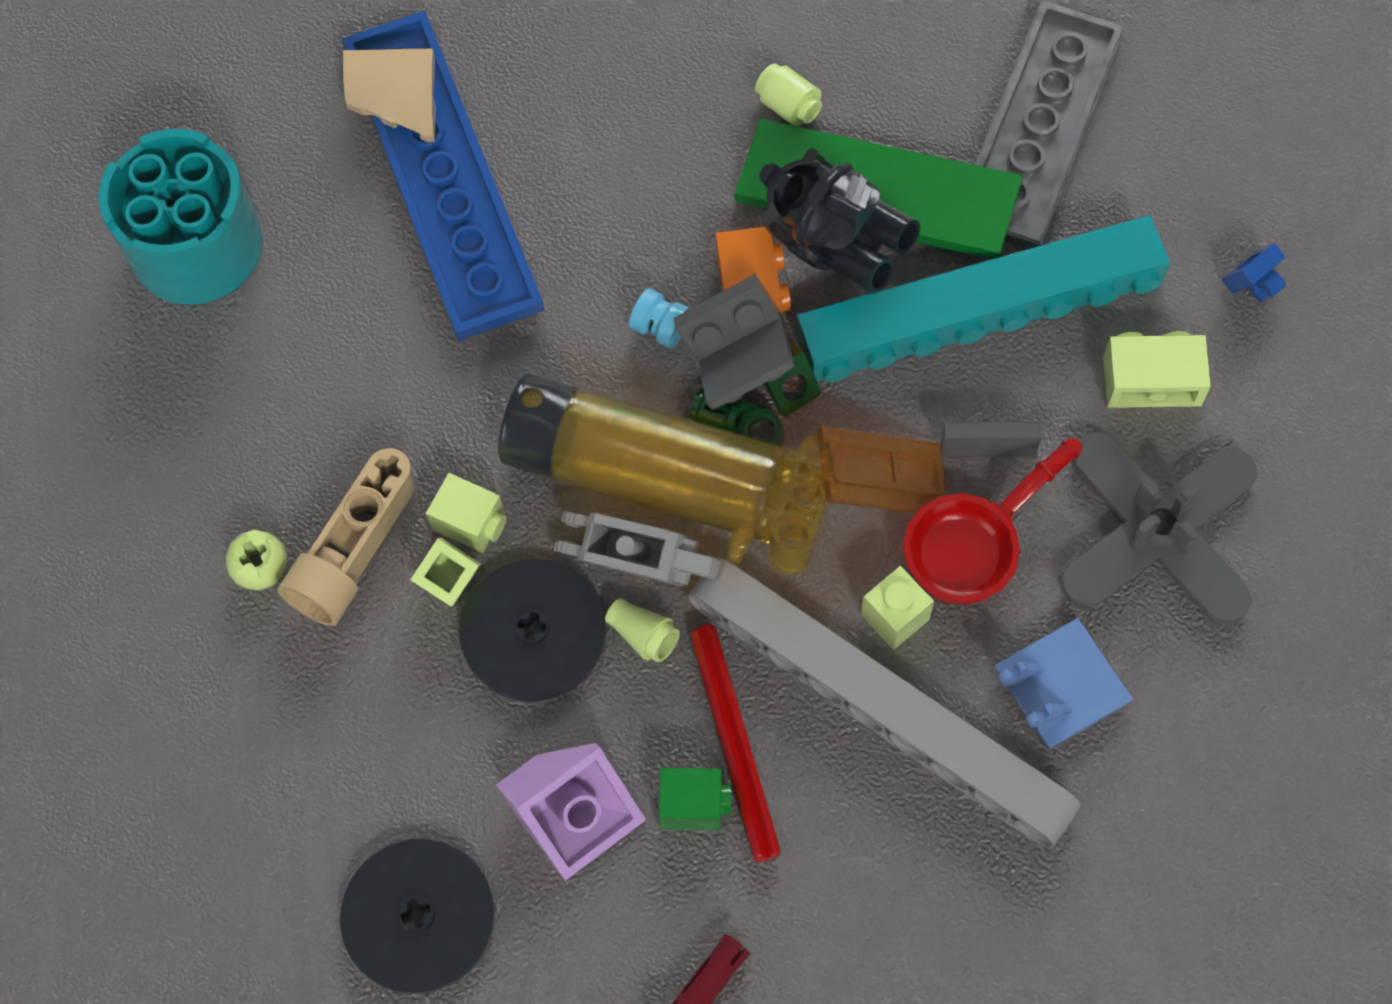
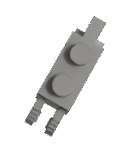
[554,511,722,587]

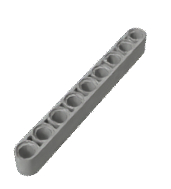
[686,557,1081,849]

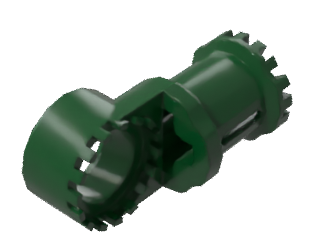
[687,388,785,456]

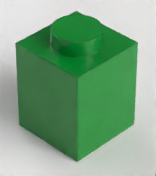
[659,768,732,830]

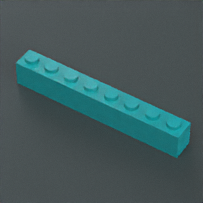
[796,215,1170,382]

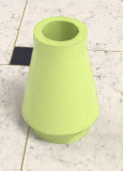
[605,598,680,663]

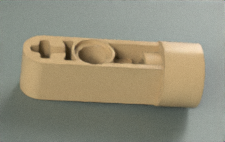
[277,448,414,626]

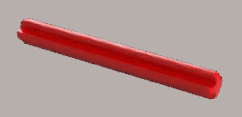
[691,624,780,862]

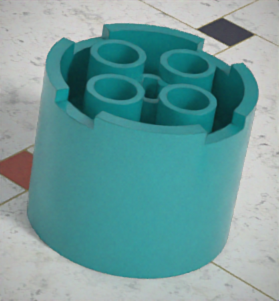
[98,129,263,305]

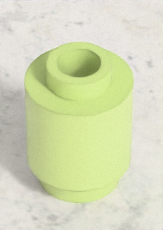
[755,63,822,126]

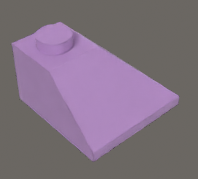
[496,743,646,881]

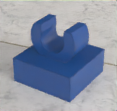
[1221,243,1286,302]

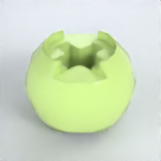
[226,530,287,591]

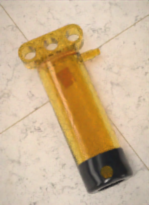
[498,374,843,574]

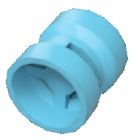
[628,288,691,349]

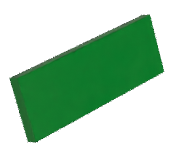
[734,119,1023,259]

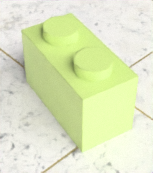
[1103,331,1211,408]

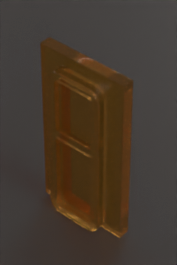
[817,426,947,513]

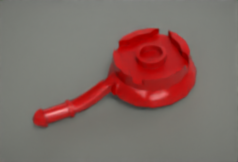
[903,437,1083,605]

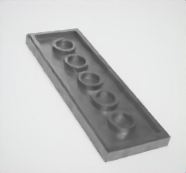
[975,0,1125,249]

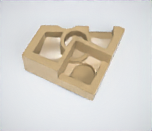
[343,48,436,142]

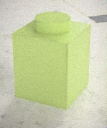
[426,473,507,553]
[410,537,481,607]
[861,566,934,650]

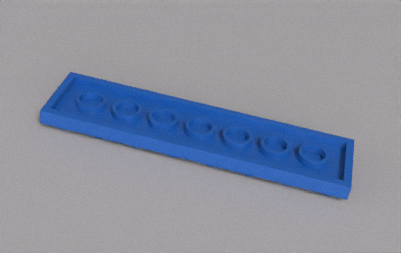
[342,10,545,341]

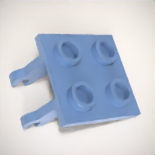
[994,618,1133,751]

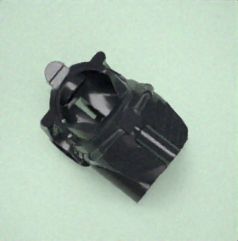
[759,148,920,293]

